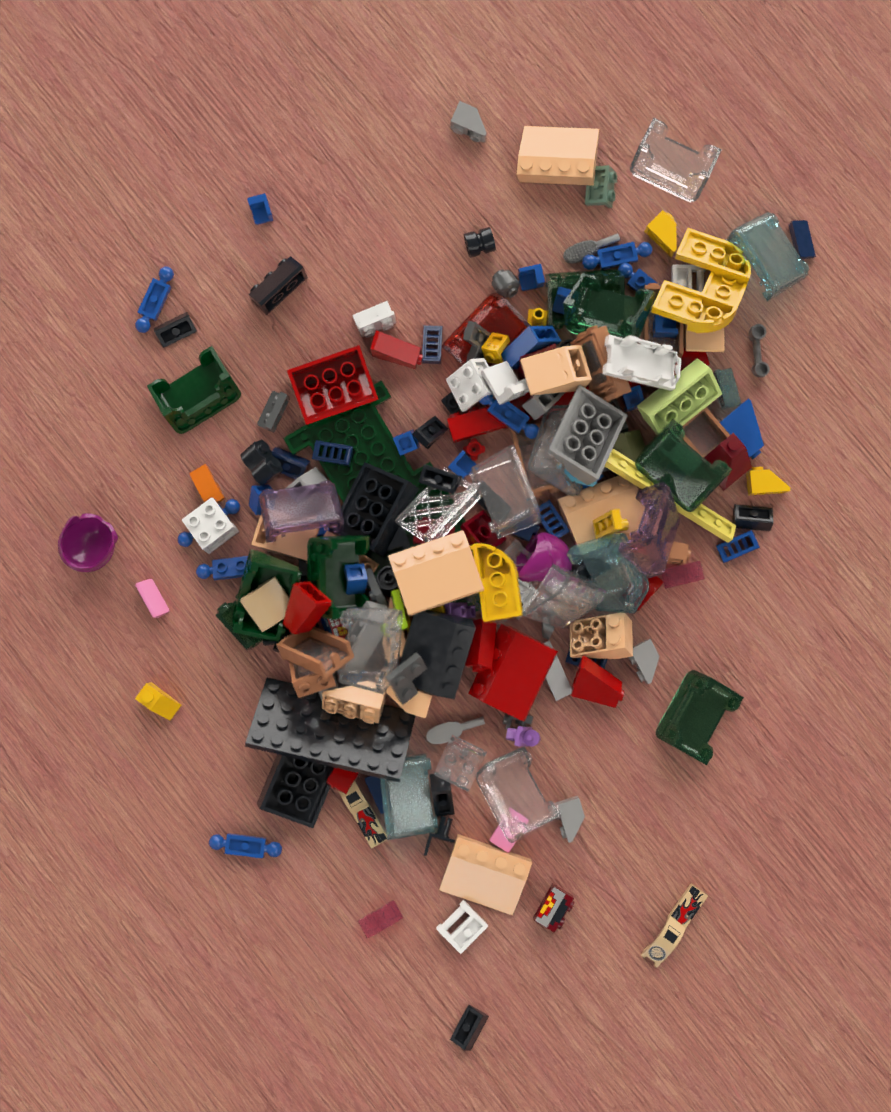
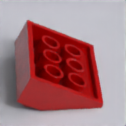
[287,345,379,425]
[468,624,558,722]

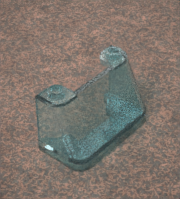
[727,212,809,301]
[567,533,649,614]
[380,754,438,840]

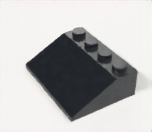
[330,462,419,557]
[399,610,476,699]
[256,754,334,828]

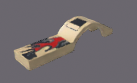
[338,781,389,849]
[641,883,708,967]

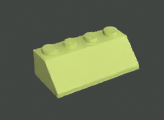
[637,358,722,440]

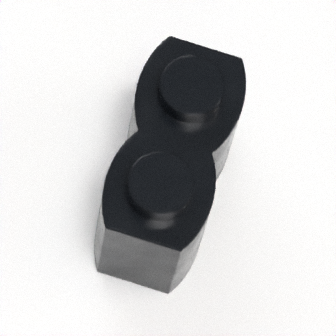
[240,439,283,486]

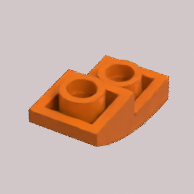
[189,464,225,503]

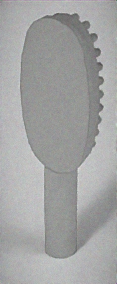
[563,233,620,263]
[426,717,485,744]

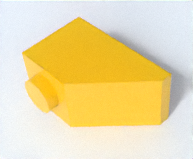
[644,210,677,257]
[746,467,790,496]
[135,682,182,721]

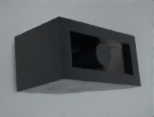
[430,772,455,817]

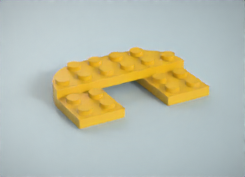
[651,228,751,334]
[404,544,523,631]

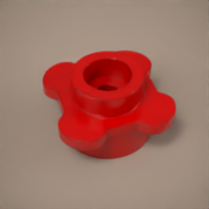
[463,438,486,461]

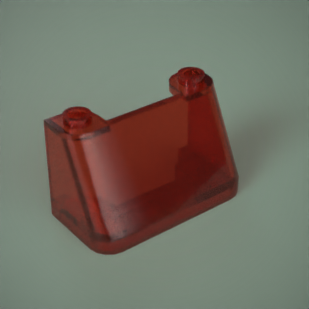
[442,293,531,367]

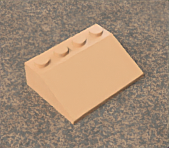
[517,126,599,186]
[558,475,653,557]
[388,530,484,616]
[439,834,532,915]

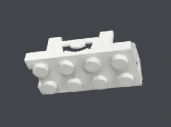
[603,335,681,391]

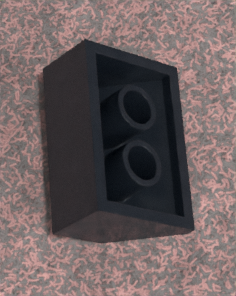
[249,256,308,316]

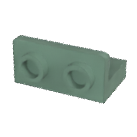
[585,165,617,208]

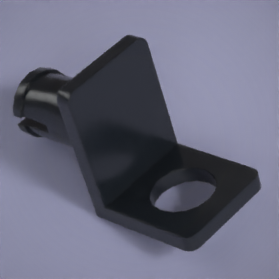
[424,816,455,856]

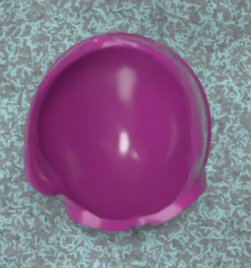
[58,513,118,572]
[514,532,572,592]

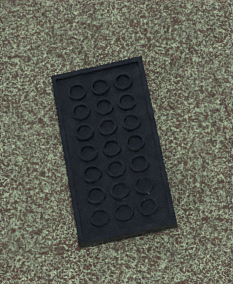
[245,677,416,783]

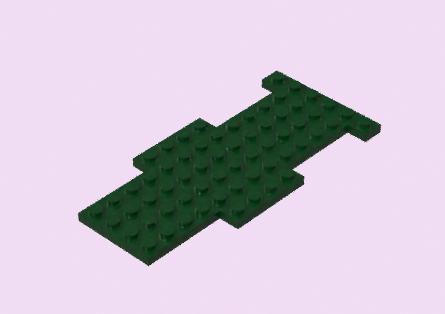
[283,380,481,613]

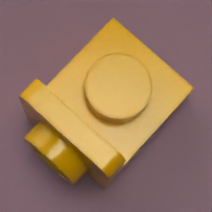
[481,332,510,364]

